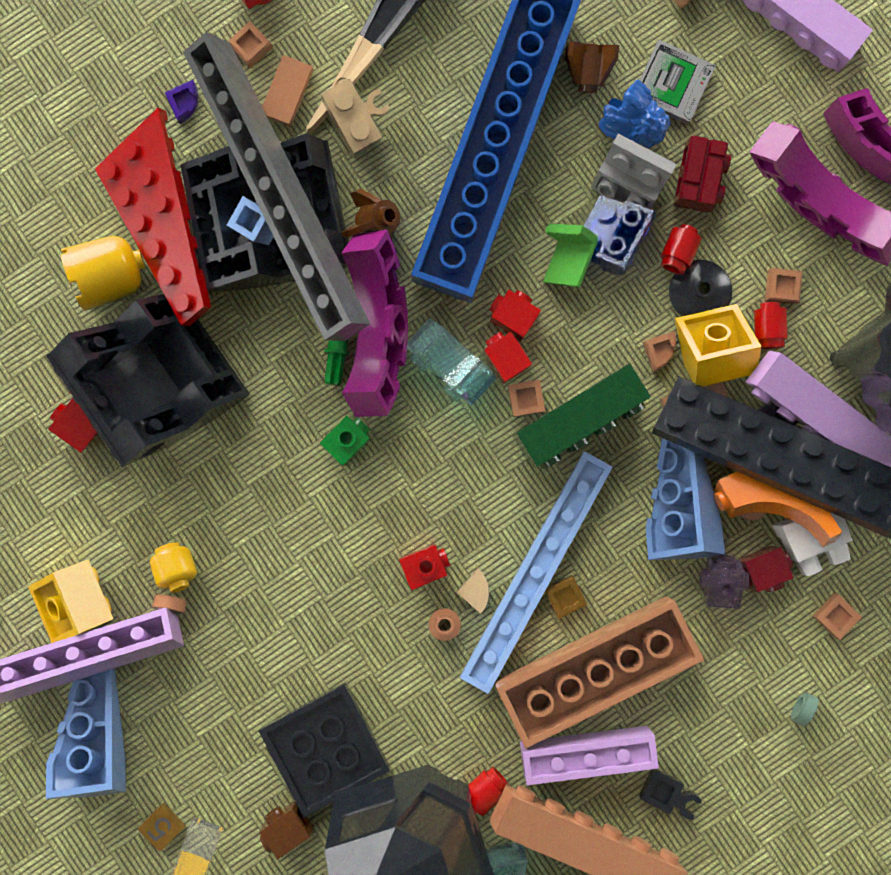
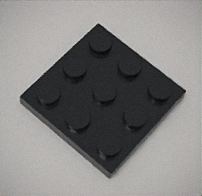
[258,682,391,818]

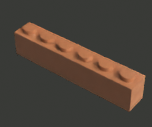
[489,785,688,875]

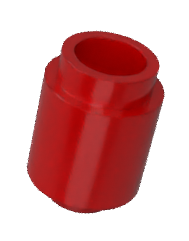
[660,224,702,275]
[754,302,788,349]
[468,766,510,816]

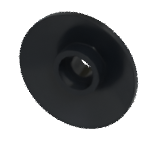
[669,260,732,316]

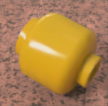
[149,542,197,593]

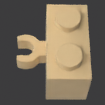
[321,78,390,157]

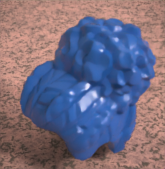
[598,79,671,148]

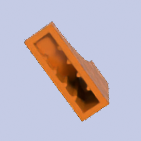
[713,471,842,547]

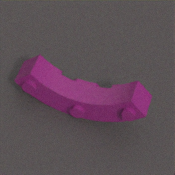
[823,88,891,185]
[749,121,891,266]
[342,230,408,417]

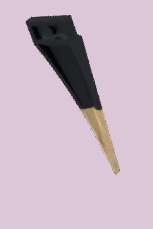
[307,0,426,135]

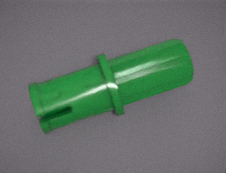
[324,339,350,386]

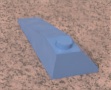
[646,438,725,560]
[46,668,126,799]

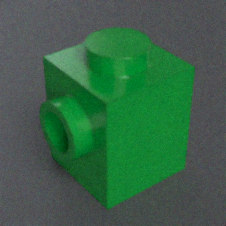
[320,415,372,466]

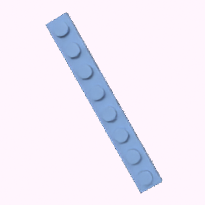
[460,451,613,694]

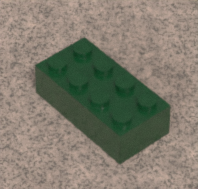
[512,363,651,469]

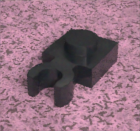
[638,769,702,820]

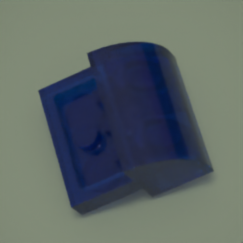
[583,194,656,275]

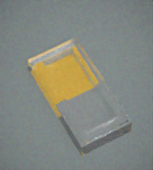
[171,817,224,875]

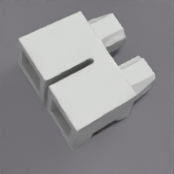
[772,513,853,576]

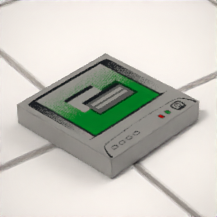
[640,40,716,125]

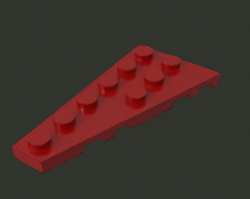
[95,108,212,326]

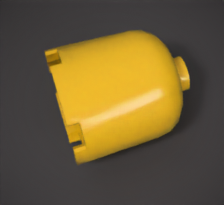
[61,236,146,311]

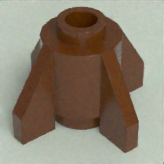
[565,42,620,93]
[341,189,400,240]

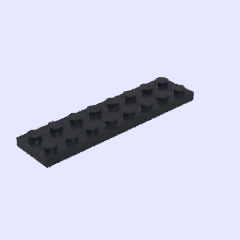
[652,376,891,539]

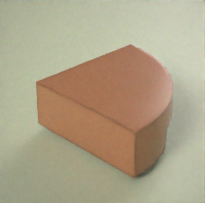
[643,331,676,372]

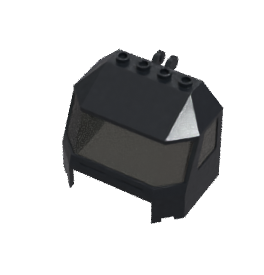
[325,764,494,875]

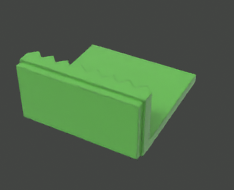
[543,224,598,288]

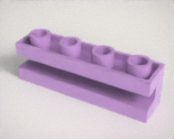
[520,726,659,785]

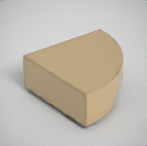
[457,568,489,614]

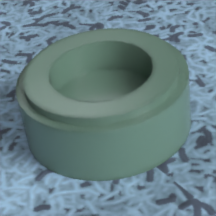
[791,692,819,727]

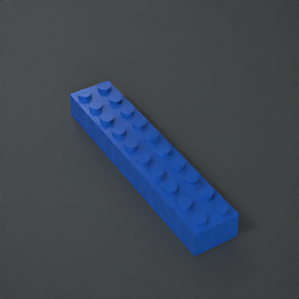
[411,0,581,303]

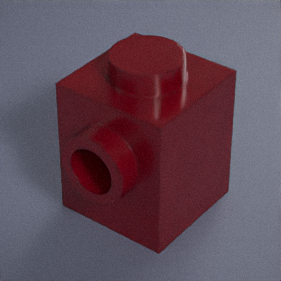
[736,546,794,593]

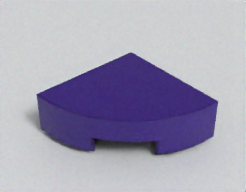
[164,80,198,124]

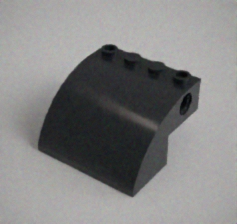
[180,133,349,291]
[46,294,250,467]

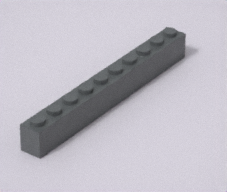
[183,32,370,341]

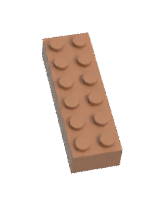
[495,596,704,748]

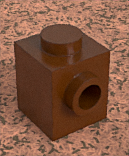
[259,801,314,860]

